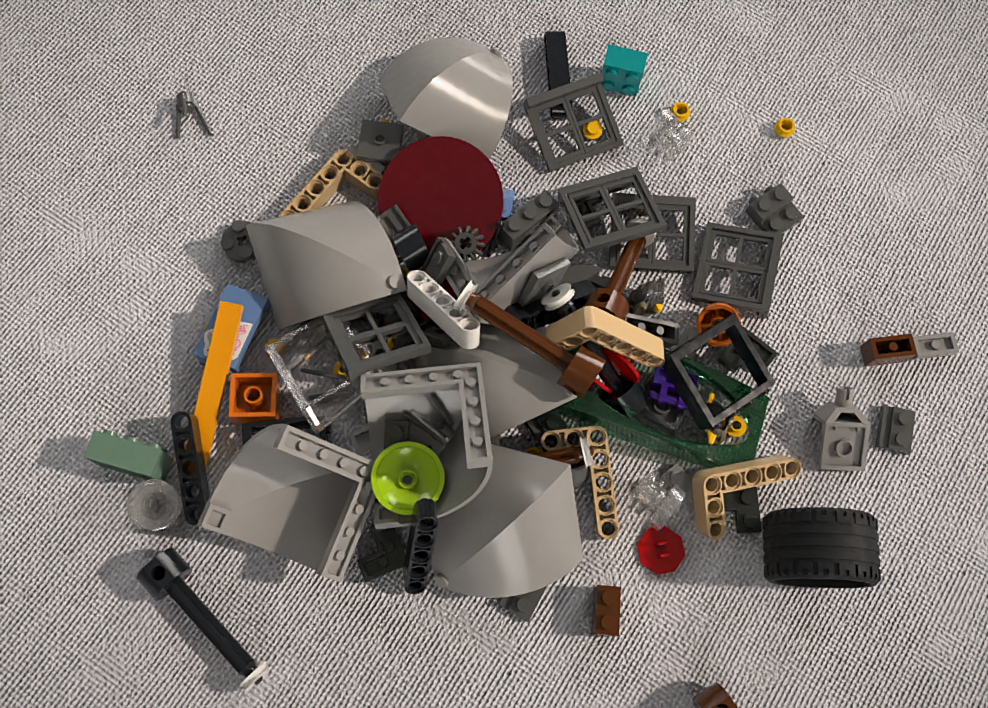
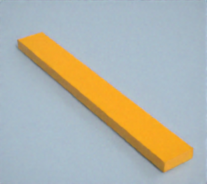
[186,301,244,474]

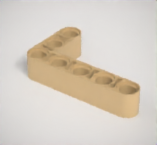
[279,150,383,217]
[545,306,665,367]
[541,426,619,539]
[692,455,802,540]

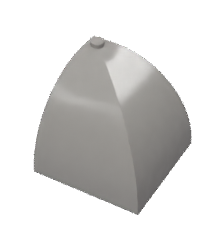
[378,37,513,160]
[246,201,407,330]
[445,213,579,324]
[413,323,577,438]
[360,362,493,529]
[197,424,376,582]
[431,444,583,598]

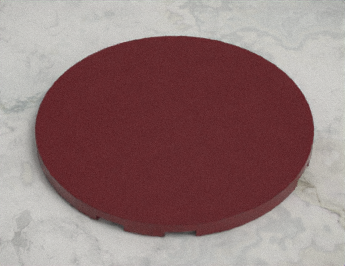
[377,136,504,259]

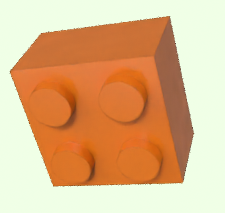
[228,373,281,424]

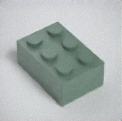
[83,429,174,485]

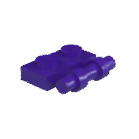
[648,366,699,411]

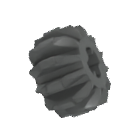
[450,225,486,262]

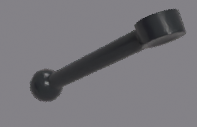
[486,220,504,257]

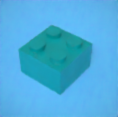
[601,44,648,96]

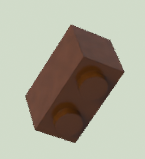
[860,334,917,367]
[591,585,621,637]

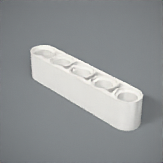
[407,270,480,349]

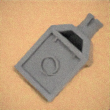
[813,386,871,471]

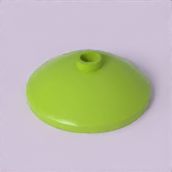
[371,441,445,515]

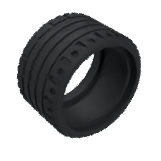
[762,507,881,588]

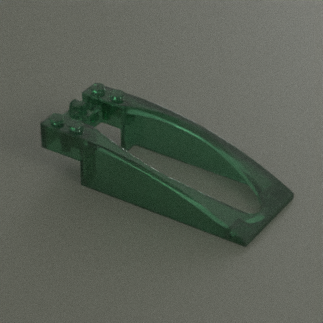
[552,345,769,477]

